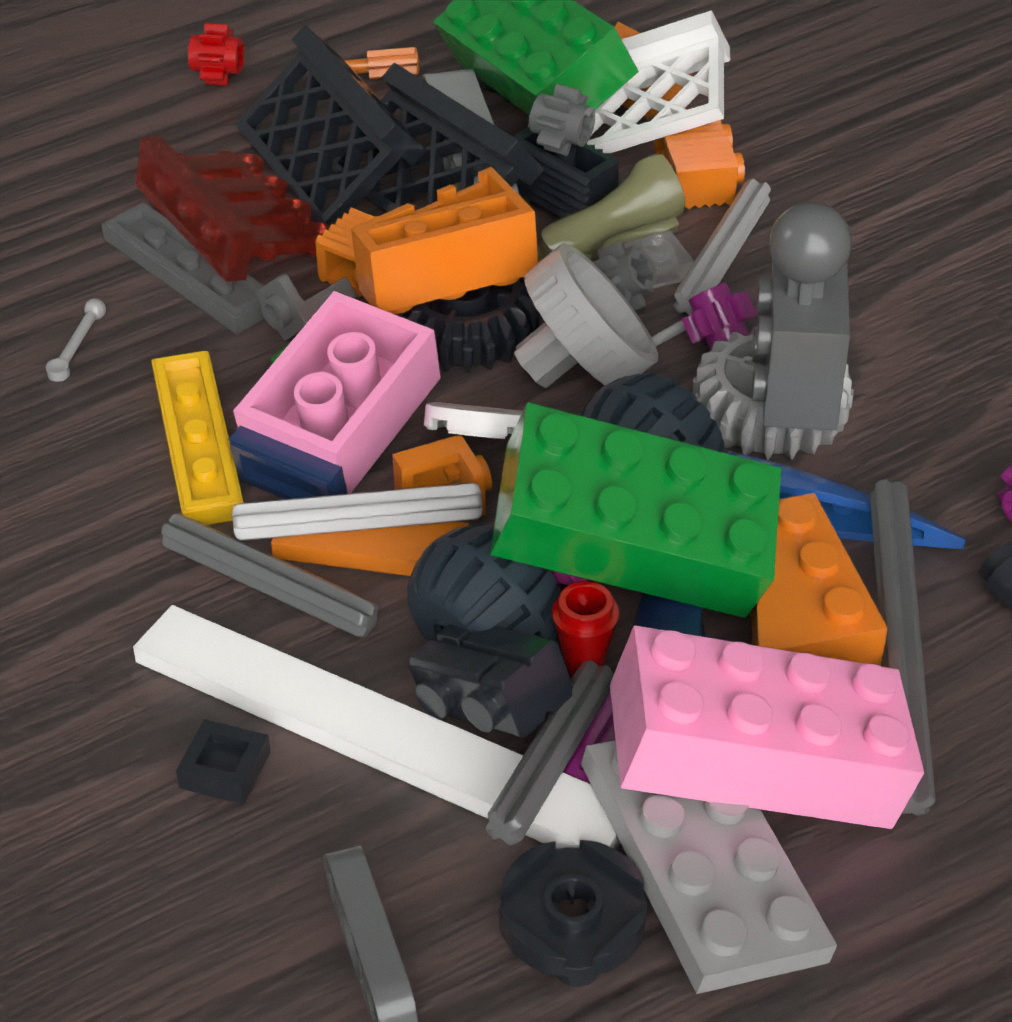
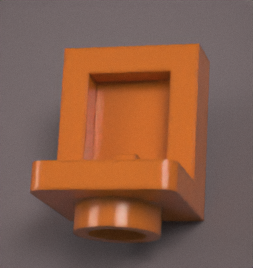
[392,435,492,516]

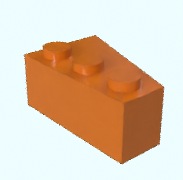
[351,167,538,314]
[750,493,888,666]

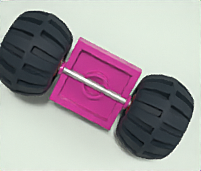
[407,373,725,643]

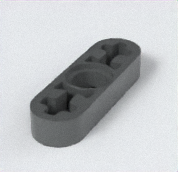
[323,845,418,1022]

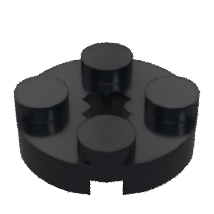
[499,840,647,987]

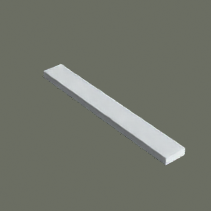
[133,605,620,850]

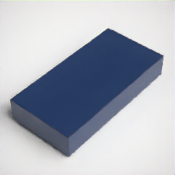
[228,425,348,499]

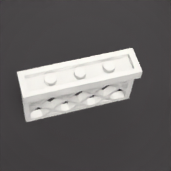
[528,10,730,153]

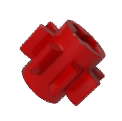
[188,23,245,86]

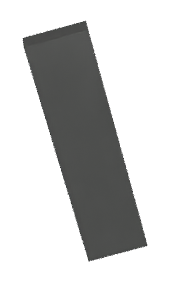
[101,202,265,335]

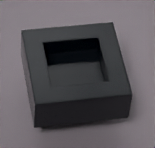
[176,719,271,805]

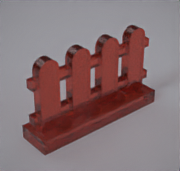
[135,136,331,282]

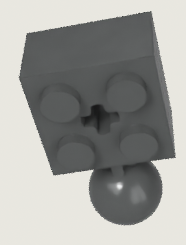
[752,202,852,431]

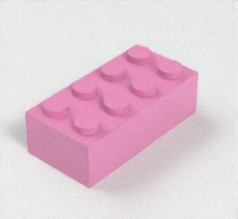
[610,625,924,829]

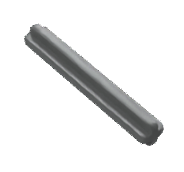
[160,513,379,638]
[486,660,613,845]

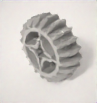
[693,327,854,460]

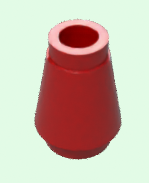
[552,581,619,676]

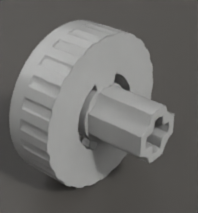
[514,243,659,388]

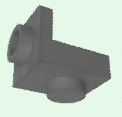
[256,274,358,341]

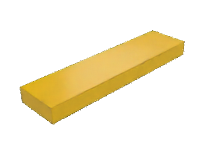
[151,351,244,525]

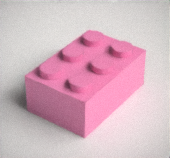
[233,291,441,494]

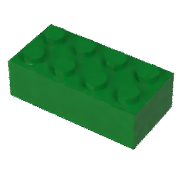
[433,0,639,115]
[490,402,781,618]

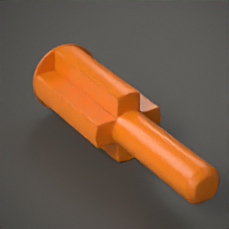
[344,47,420,80]

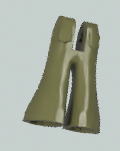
[538,154,685,263]

